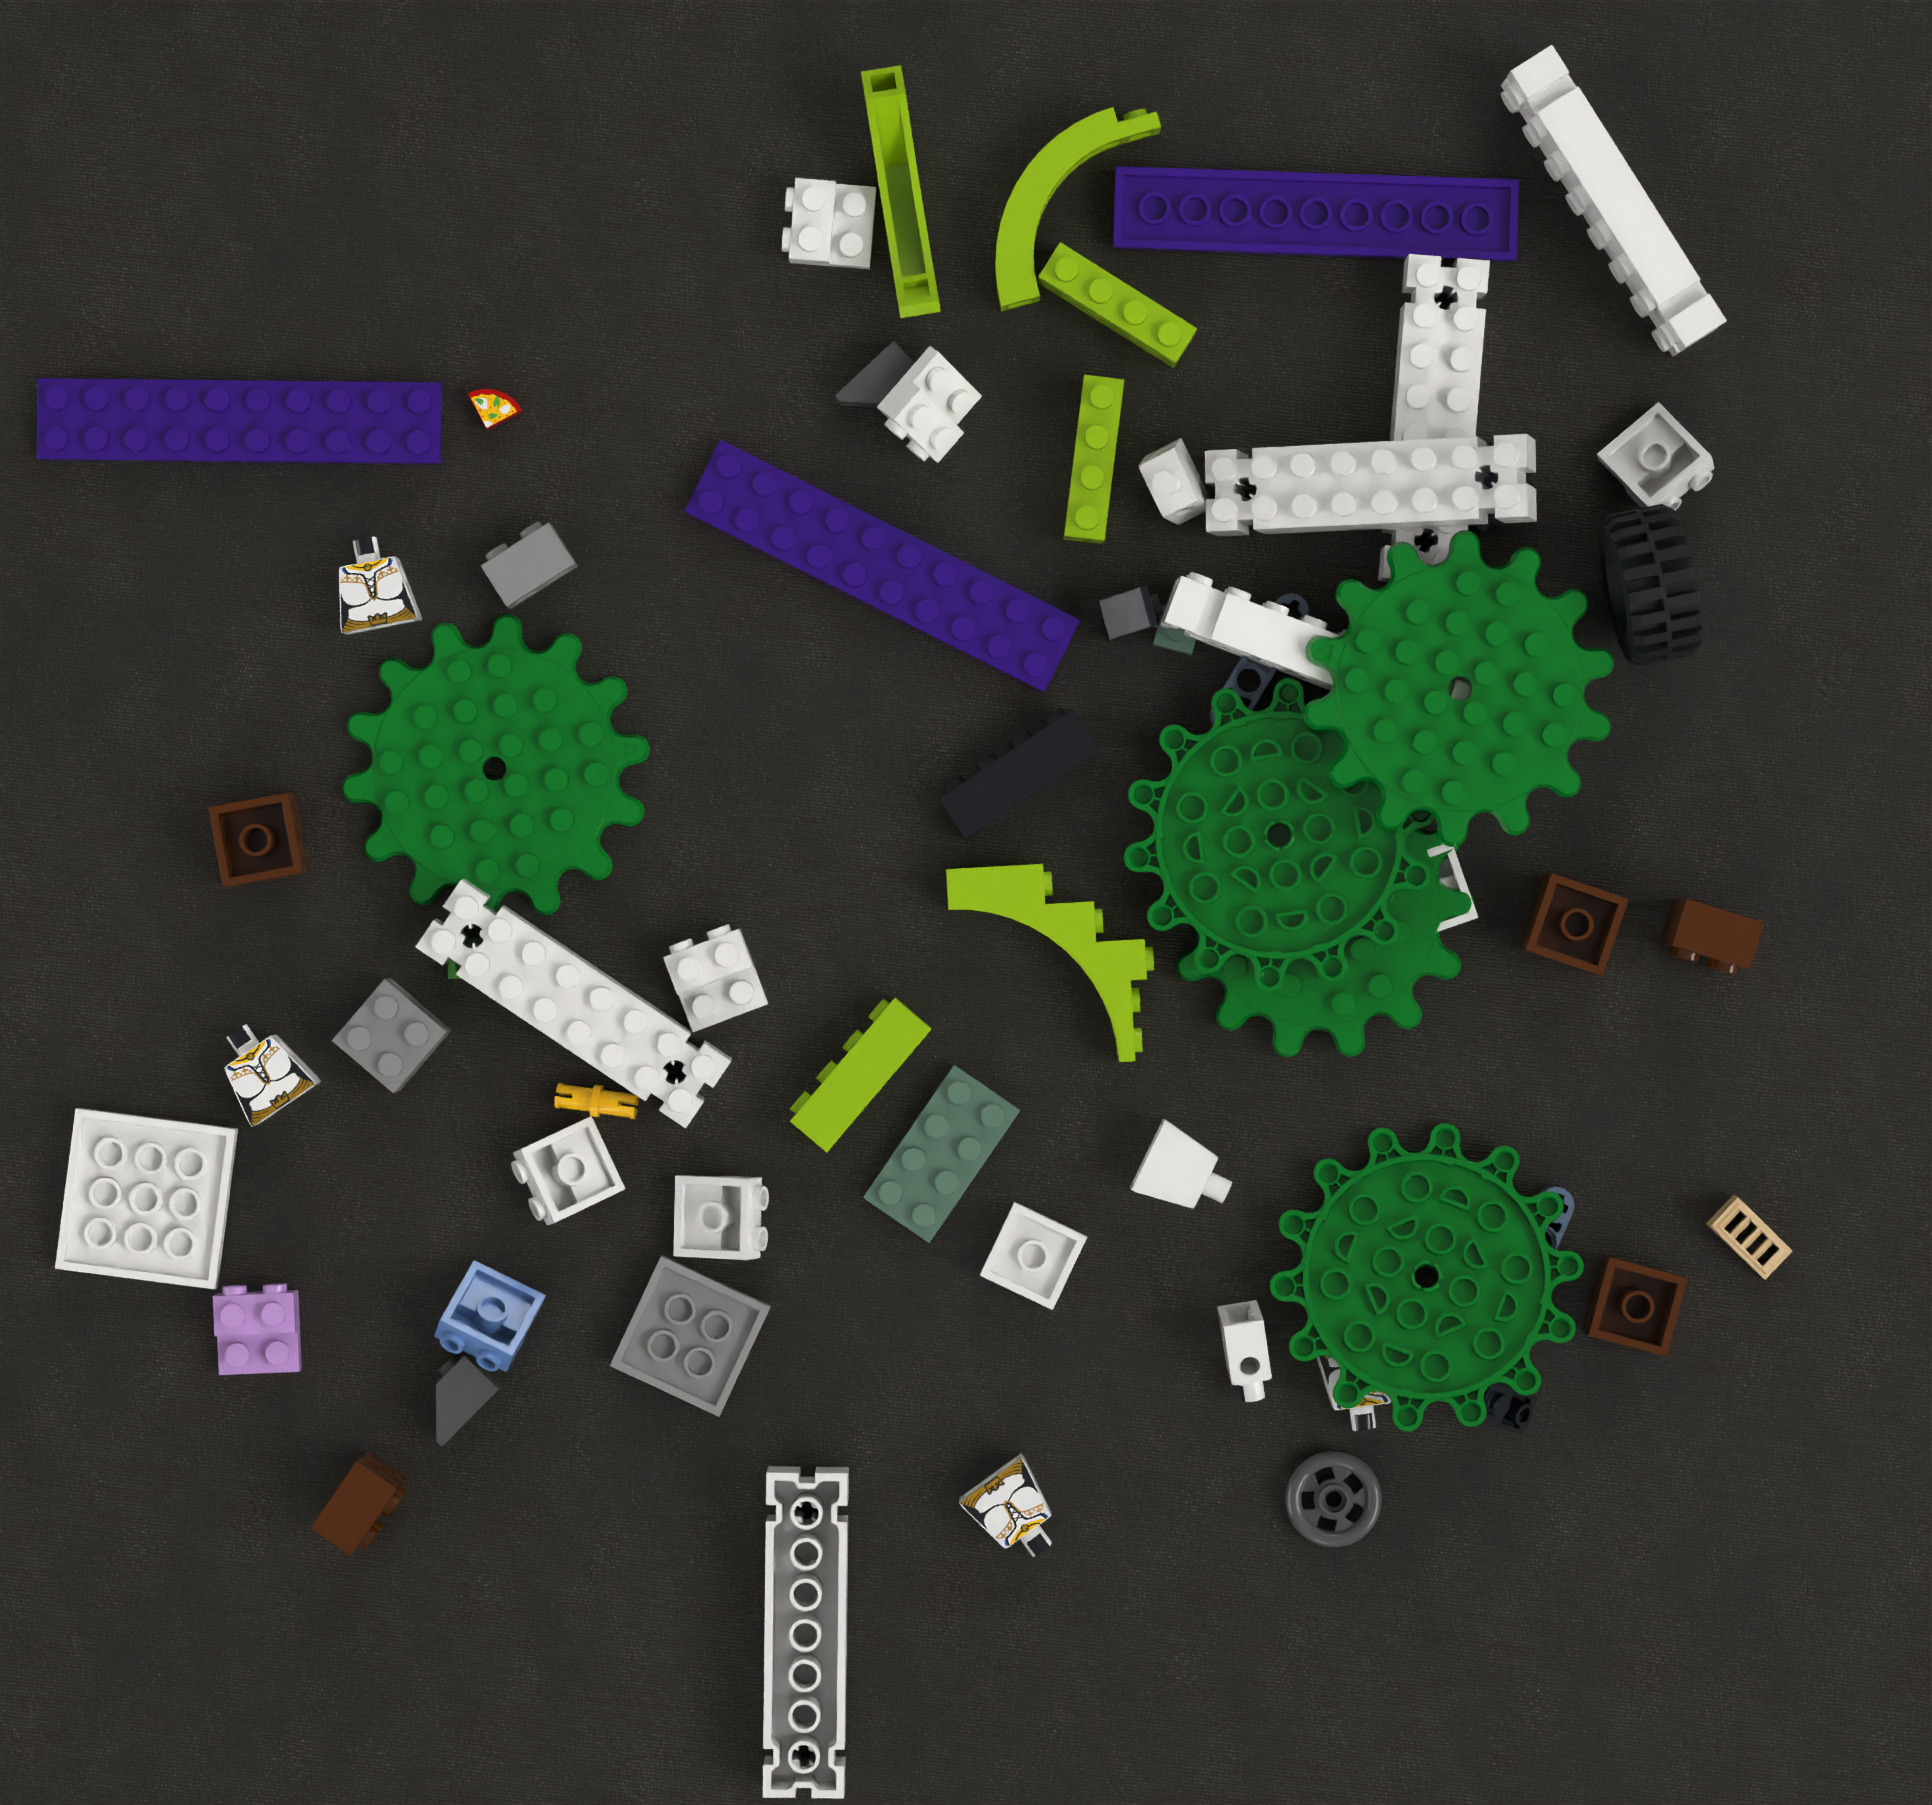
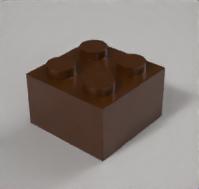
[208,793,310,887]
[1520,873,1629,976]
[1660,899,1765,975]
[1582,1254,1688,1357]
[311,1451,407,1556]

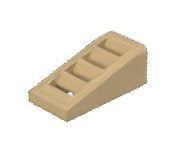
[1706,1195,1792,1280]

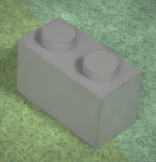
[481,521,578,609]

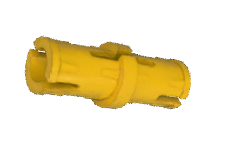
[554,1083,639,1119]

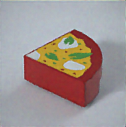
[468,389,523,430]

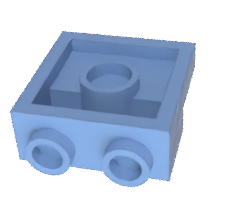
[434,1260,546,1372]

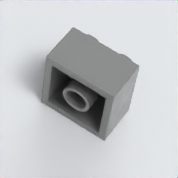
[332,978,452,1093]

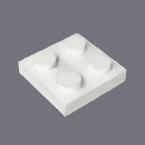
[980,1202,1087,1310]

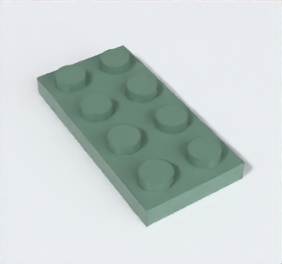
[863,1064,1021,1243]

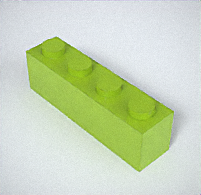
[1038,242,1197,369]
[1063,375,1124,544]
[790,997,932,1153]

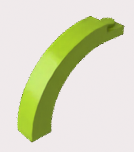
[861,65,941,318]
[995,107,1161,312]

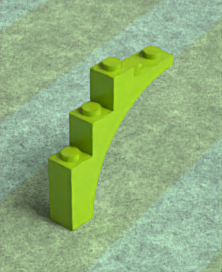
[946,864,1154,1062]

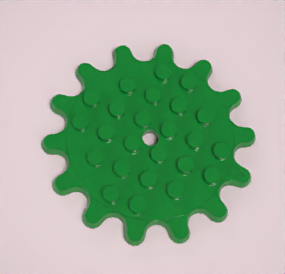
[1303,530,1614,847]
[341,614,650,915]
[1124,678,1434,992]
[1176,823,1475,1057]
[1270,1123,1584,1432]

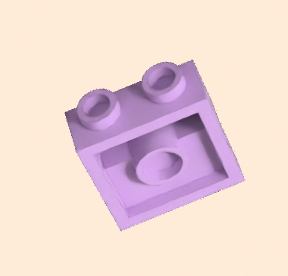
[213,1283,302,1375]

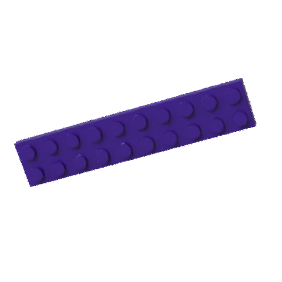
[1113,166,1519,263]
[37,378,442,465]
[684,440,1080,693]

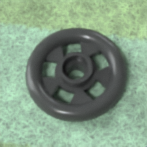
[1285,1451,1382,1547]

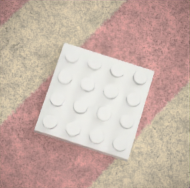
[55,1108,238,1289]

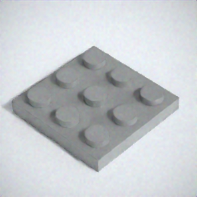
[610,1255,771,1417]

